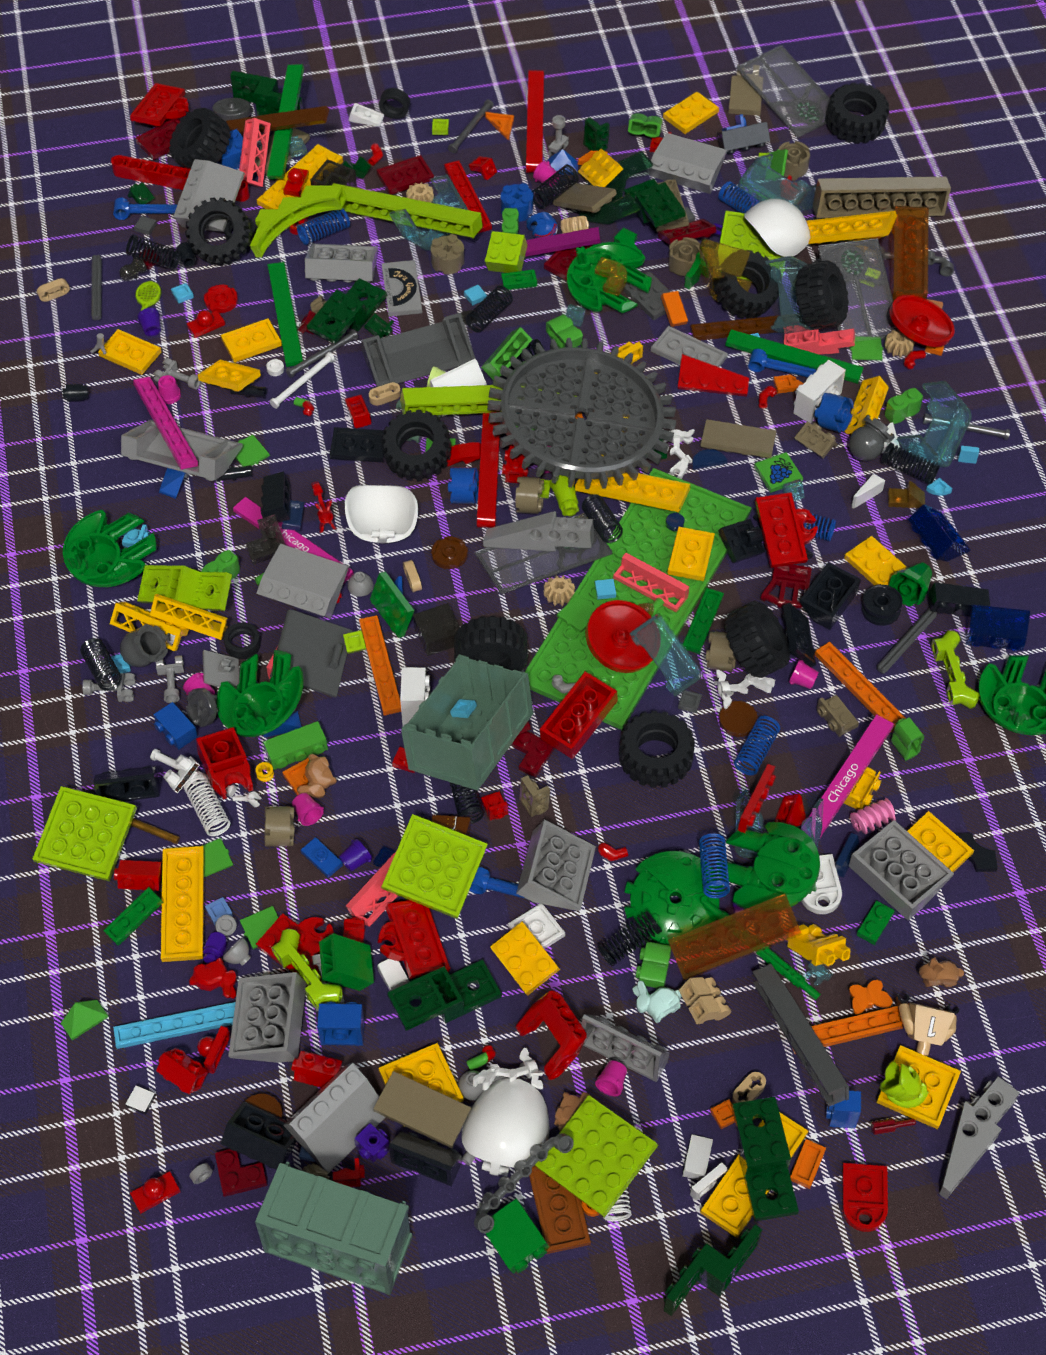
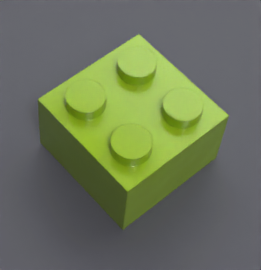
[485,231,528,273]

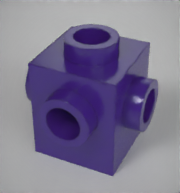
[354,1123,389,1163]

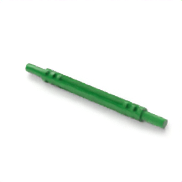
[703,900,821,1000]

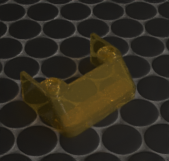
[699,239,752,301]

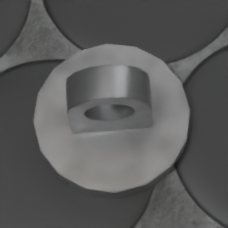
[186,688,218,727]

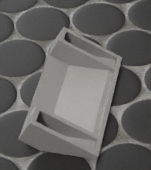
[121,420,243,481]

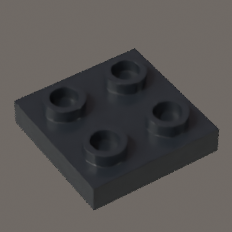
[718,519,765,563]

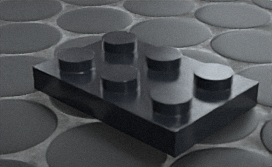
[330,427,384,462]
[783,602,816,667]

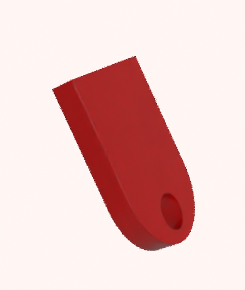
[842,1163,888,1232]

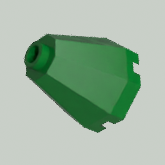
[889,562,932,607]

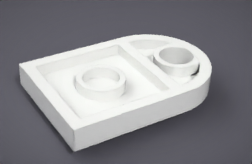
[802,854,842,914]

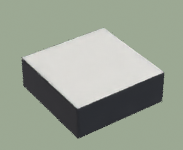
[125,1086,156,1115]

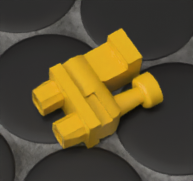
[787,924,851,966]

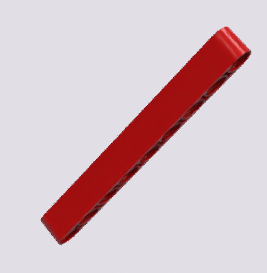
[526,70,544,173]
[111,155,250,202]
[477,411,501,528]

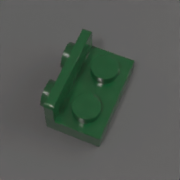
[583,117,610,151]

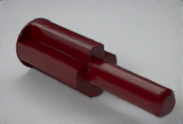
[871,1118,916,1135]

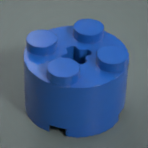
[500,183,533,222]
[815,393,854,432]
[448,467,479,504]

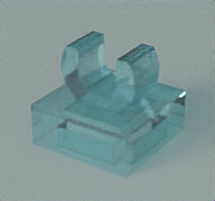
[289,136,307,158]
[566,304,586,327]
[783,479,805,501]
[806,961,833,986]

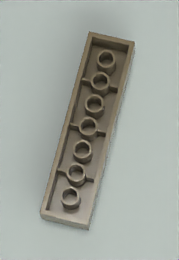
[813,177,951,218]

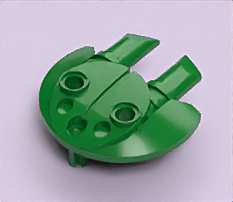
[567,242,652,313]
[63,510,157,587]
[217,650,304,737]
[978,655,1046,735]
[717,822,820,913]

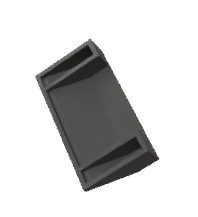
[360,313,475,387]

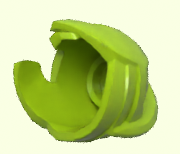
[880,1061,929,1108]

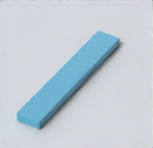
[113,1002,236,1049]

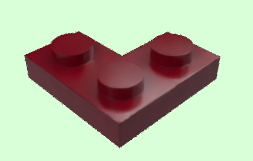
[512,731,555,778]
[215,1149,267,1197]

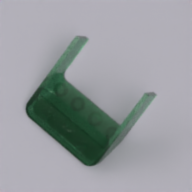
[579,151,653,224]

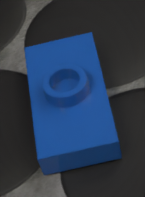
[301,837,343,878]

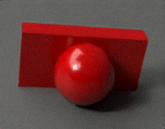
[283,168,309,197]
[186,310,225,338]
[197,1026,231,1074]
[130,1171,180,1214]

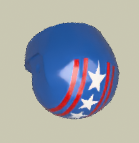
[526,212,558,238]

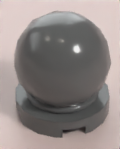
[849,415,895,461]
[120,624,168,667]

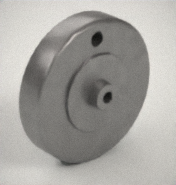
[213,98,251,121]

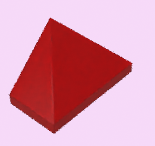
[775,794,806,827]

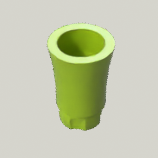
[549,475,579,517]

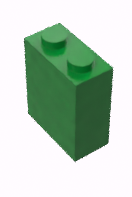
[319,933,374,991]
[485,1198,550,1274]

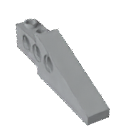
[483,511,594,551]
[939,1076,1020,1199]

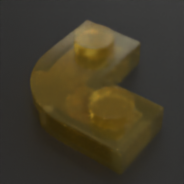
[595,257,627,296]

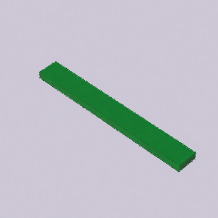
[267,64,304,179]
[268,262,303,367]
[725,329,864,384]

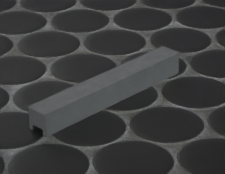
[752,964,849,1106]

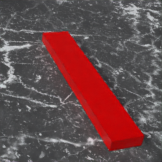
[444,160,492,233]

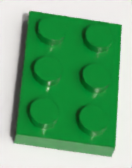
[370,571,414,638]

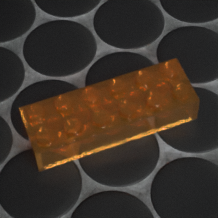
[891,206,929,302]
[668,894,802,981]

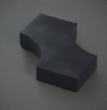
[955,833,998,872]

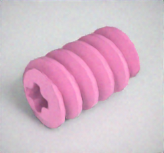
[850,798,896,835]

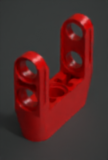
[515,991,587,1080]

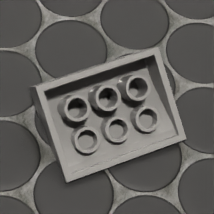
[648,133,727,194]
[173,159,245,232]
[305,243,378,283]
[256,544,349,619]
[516,819,596,911]
[849,820,954,920]
[228,972,306,1063]
[582,1014,669,1082]
[284,1063,385,1174]

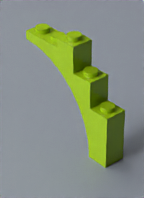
[250,186,347,258]

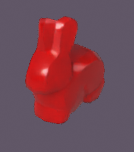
[189,958,237,999]

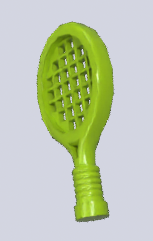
[135,281,161,310]

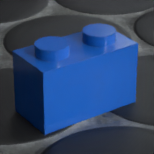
[153,702,197,750]
[825,1091,861,1129]

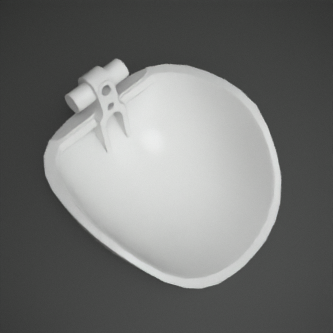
[744,199,810,257]
[345,485,418,544]
[462,1078,550,1176]

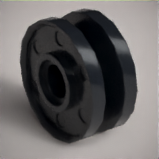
[861,584,903,626]

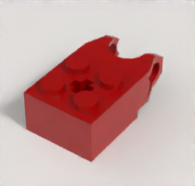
[196,727,253,800]

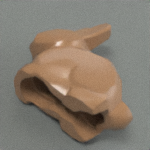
[297,754,337,798]
[919,957,964,987]
[554,1092,589,1132]

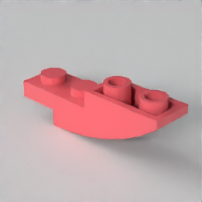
[784,328,855,354]

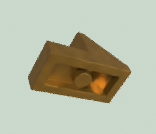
[888,481,925,509]

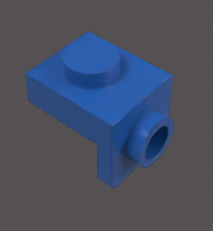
[722,114,746,131]

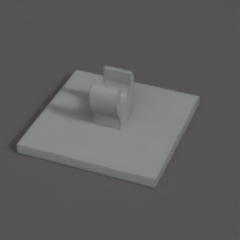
[203,650,239,688]

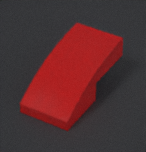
[447,442,481,467]

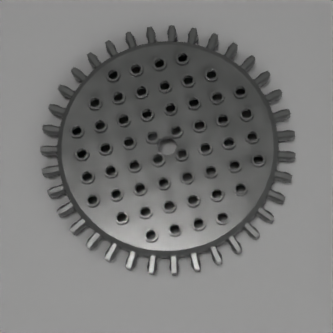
[487,338,676,489]

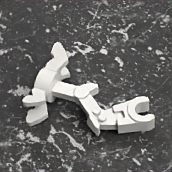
[663,429,695,479]
[714,670,776,709]
[473,1048,543,1091]

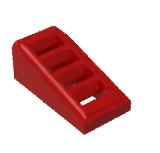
[345,395,371,428]

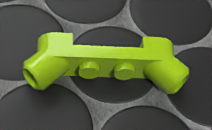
[931,630,979,709]
[271,929,342,1010]

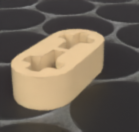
[37,278,70,302]
[369,382,401,406]
[403,560,422,592]
[732,1072,766,1103]

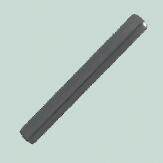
[91,255,101,320]
[877,608,937,674]

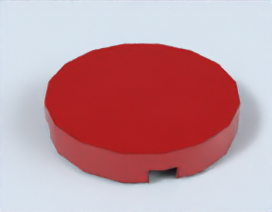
[204,284,238,313]

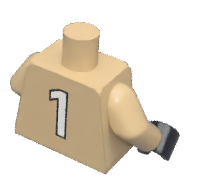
[894,993,959,1056]

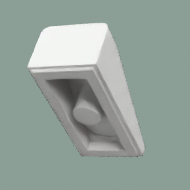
[348,103,384,127]
[852,474,885,508]
[377,959,410,991]
[683,1135,713,1180]

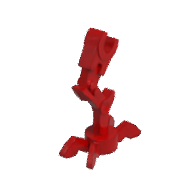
[311,481,337,533]

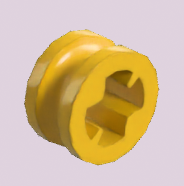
[256,762,274,782]

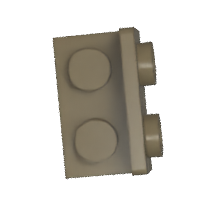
[794,421,838,459]
[817,695,859,737]
[519,775,550,817]

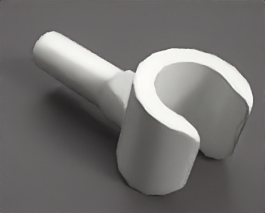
[233,791,262,807]

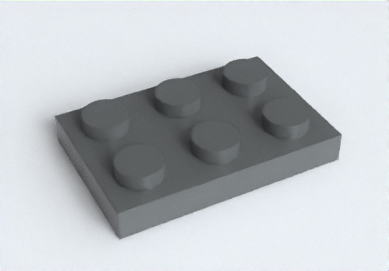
[623,271,671,321]

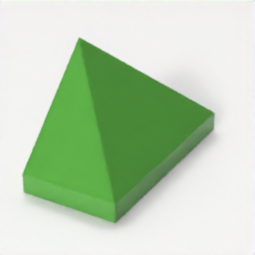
[61,1000,108,1040]

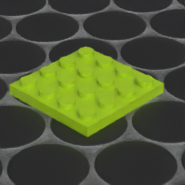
[714,211,786,282]
[32,786,137,882]
[381,814,488,919]
[535,1095,658,1218]

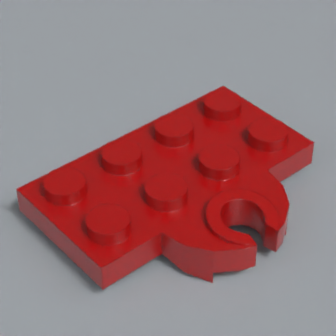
[130,83,189,127]
[755,493,818,568]
[377,900,450,979]
[256,913,334,981]

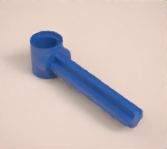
[113,198,177,220]
[748,349,817,377]
[469,867,526,899]

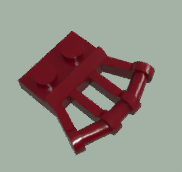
[760,565,812,609]

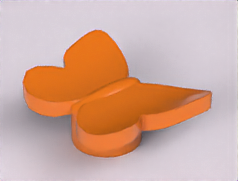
[849,980,893,1014]

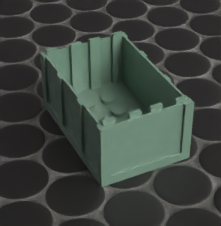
[401,654,533,791]
[255,1162,413,1295]

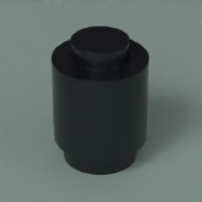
[176,242,196,267]
[62,384,88,402]

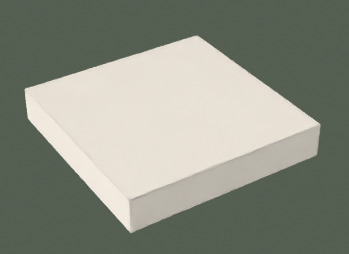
[508,904,565,949]

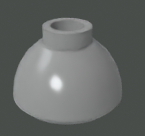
[348,572,373,597]
[223,938,251,966]
[458,1070,484,1100]

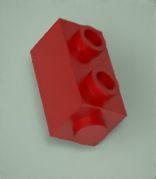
[502,444,528,483]
[114,860,161,891]
[156,1048,208,1094]
[291,1051,342,1088]

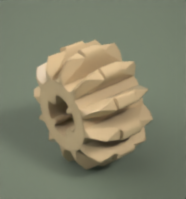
[406,182,434,203]
[561,216,589,233]
[885,329,915,358]
[544,575,575,607]

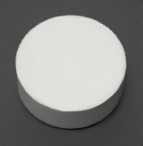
[266,359,284,376]

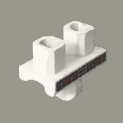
[164,755,200,793]

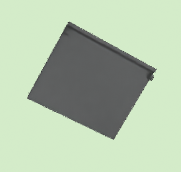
[270,610,353,698]

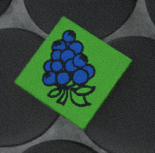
[754,452,803,493]

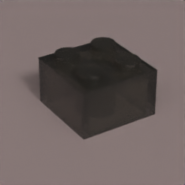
[413,603,460,656]

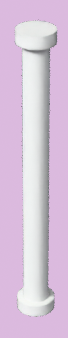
[270,352,335,409]
[150,749,237,797]

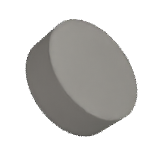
[215,915,237,936]
[189,1163,212,1184]

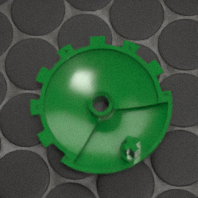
[624,851,725,952]

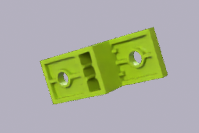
[137,565,232,611]

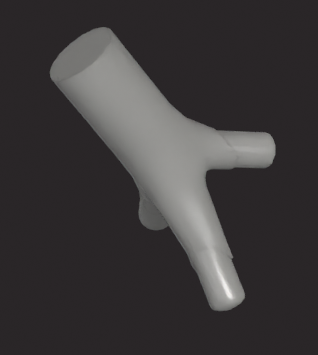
[90,333,107,354]

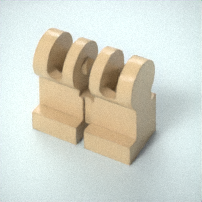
[679,977,731,1024]

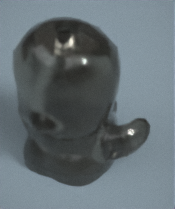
[119,256,147,281]

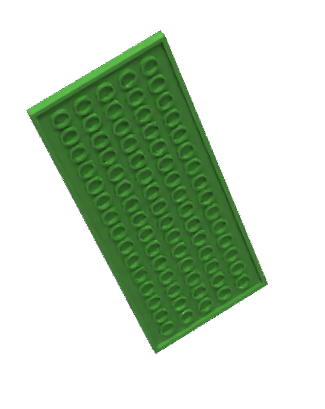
[525,468,752,730]

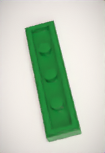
[682,588,724,654]

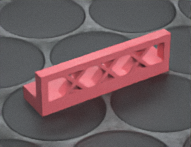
[239,118,271,187]
[613,553,689,612]
[346,852,398,927]

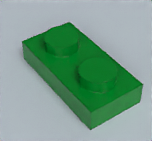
[501,269,537,290]
[857,901,895,945]

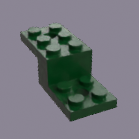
[230,71,303,116]
[624,179,686,228]
[307,278,387,344]
[387,960,502,1031]
[732,1097,799,1222]
[664,1224,763,1316]

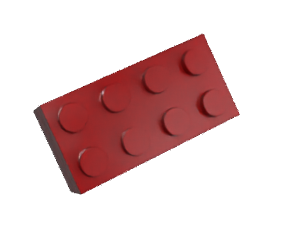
[540,671,618,759]

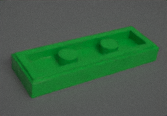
[103,887,164,946]

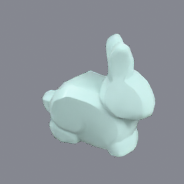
[633,981,682,1023]

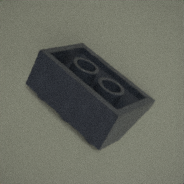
[800,562,861,630]
[93,766,160,802]
[220,1102,297,1170]
[389,1132,462,1187]

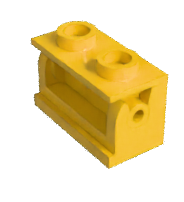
[844,767,882,810]

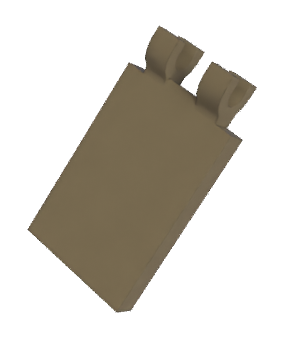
[729,65,763,116]

